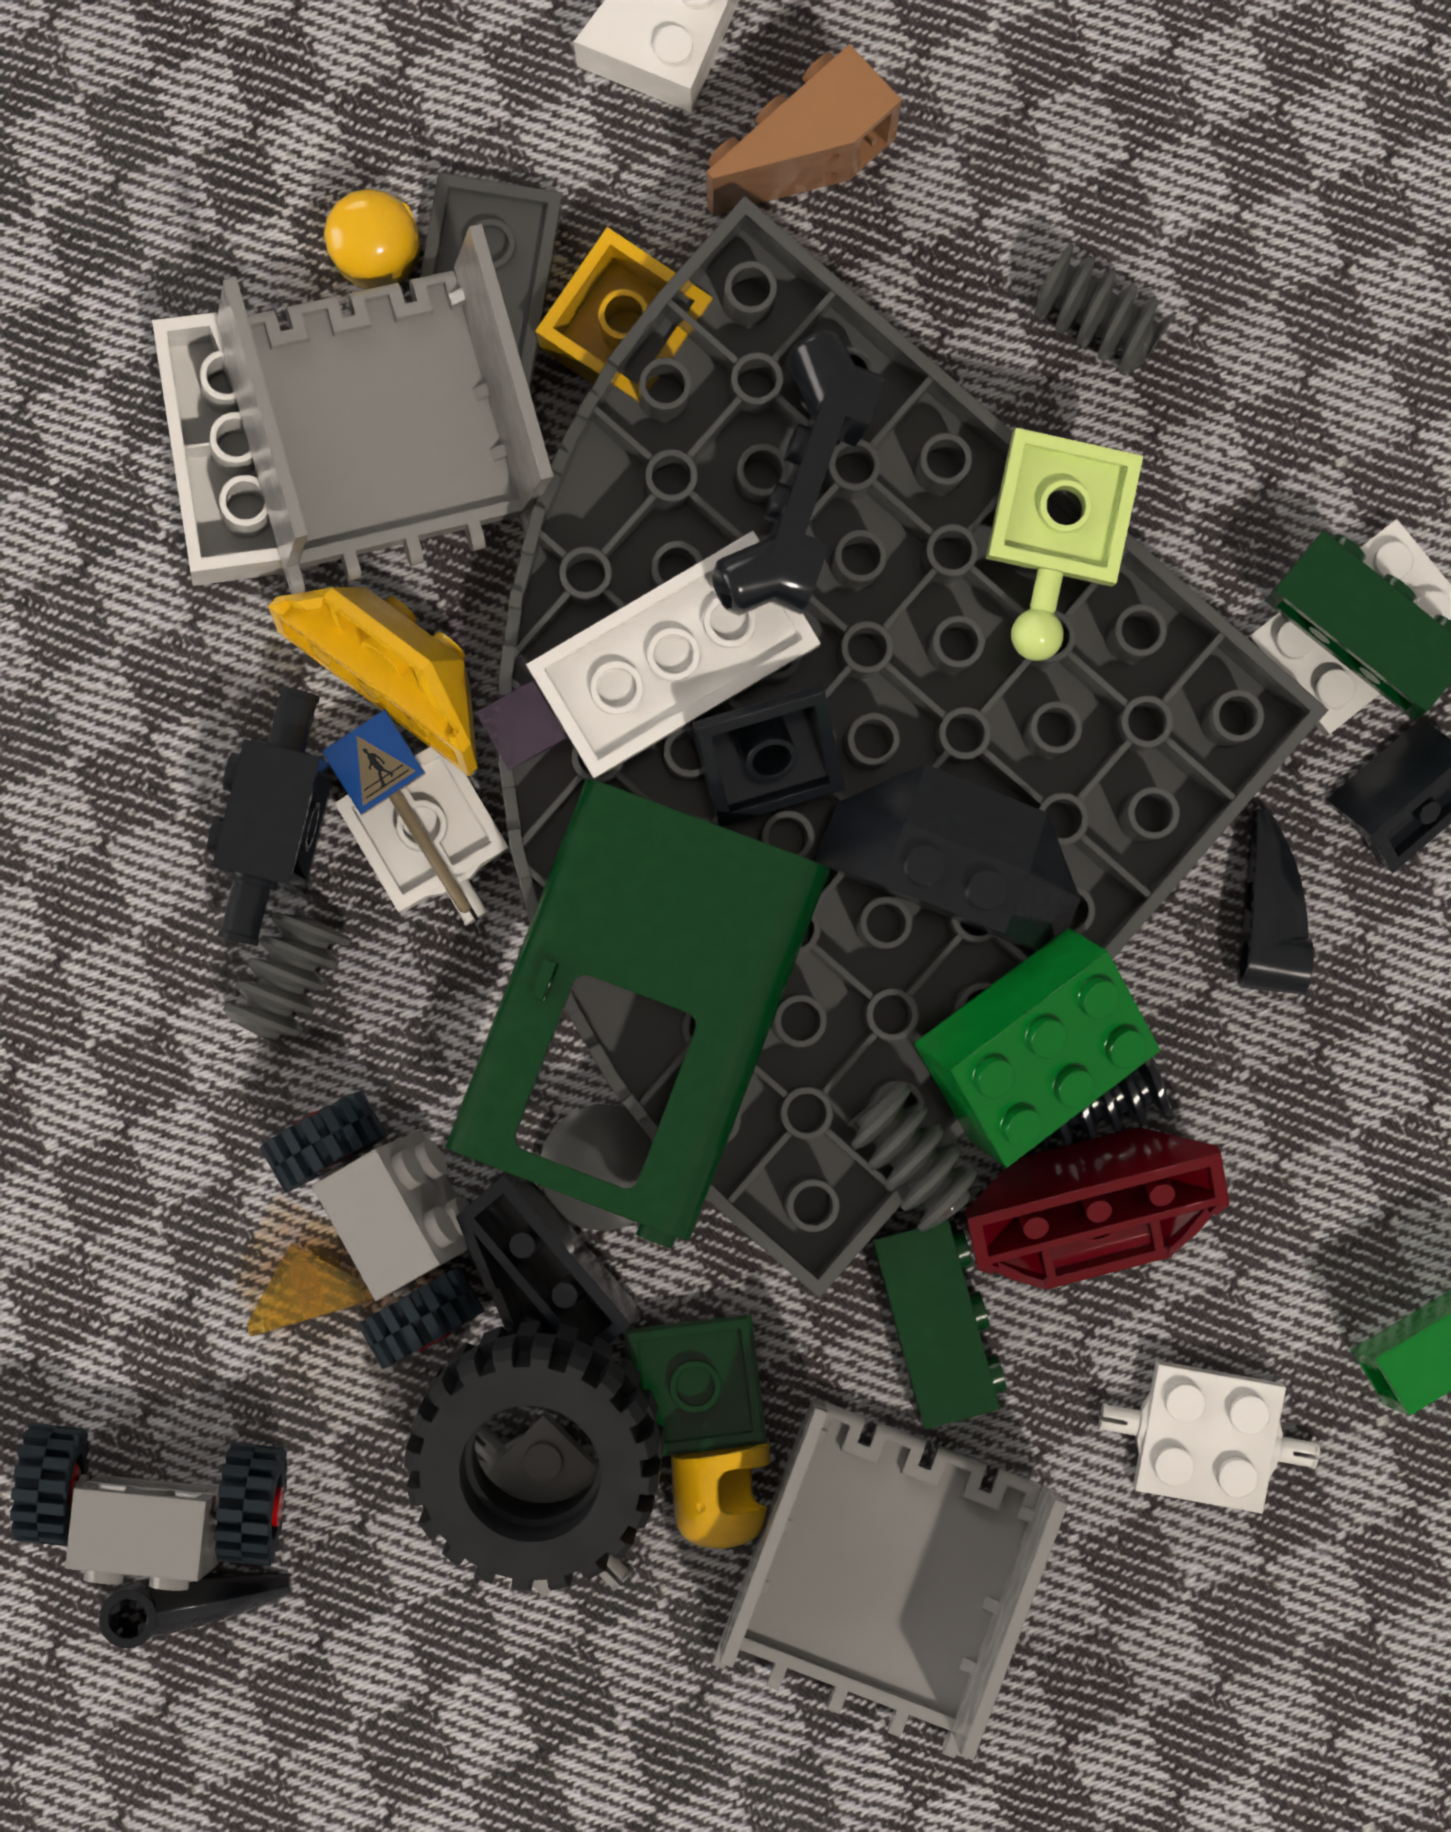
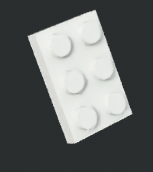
[1248,519,1451,737]

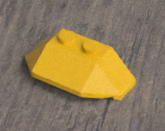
[268,587,478,777]

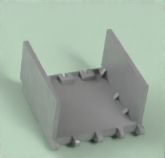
[217,224,554,595]
[711,1398,1068,1761]

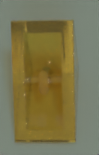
[247,1241,374,1337]

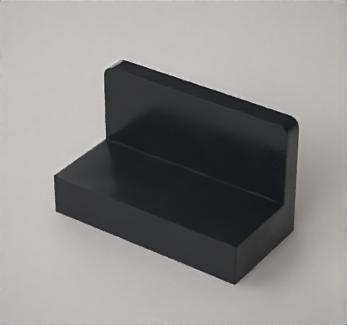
[1328,720,1451,873]

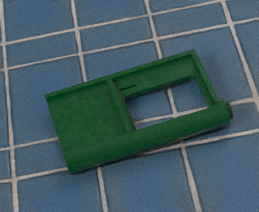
[445,778,830,1249]

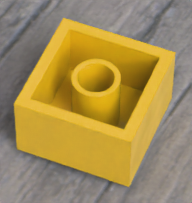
[535,227,713,403]

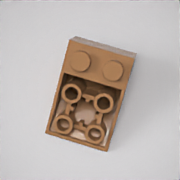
[706,44,902,215]

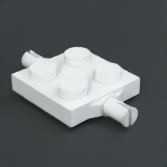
[335,747,510,926]
[1098,1360,1320,1514]

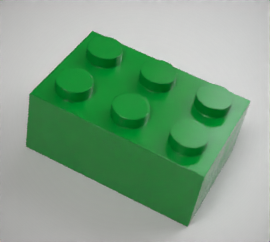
[914,928,1161,1168]

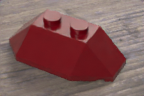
[965,1127,1230,1290]

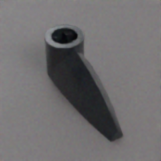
[1237,808,1314,995]
[99,1572,293,1648]

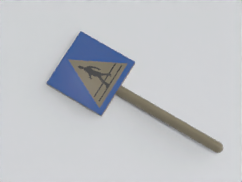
[322,709,471,913]

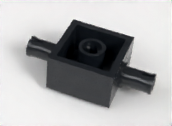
[207,687,335,946]

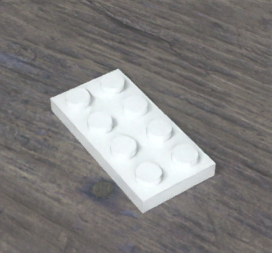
[526,531,821,780]

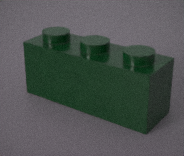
[1264,530,1451,720]
[871,1220,1007,1430]

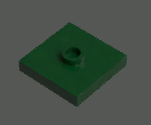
[624,1313,767,1457]

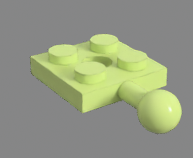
[986,428,1143,661]

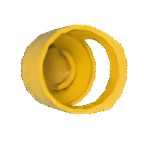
[324,188,421,289]
[671,1443,770,1549]

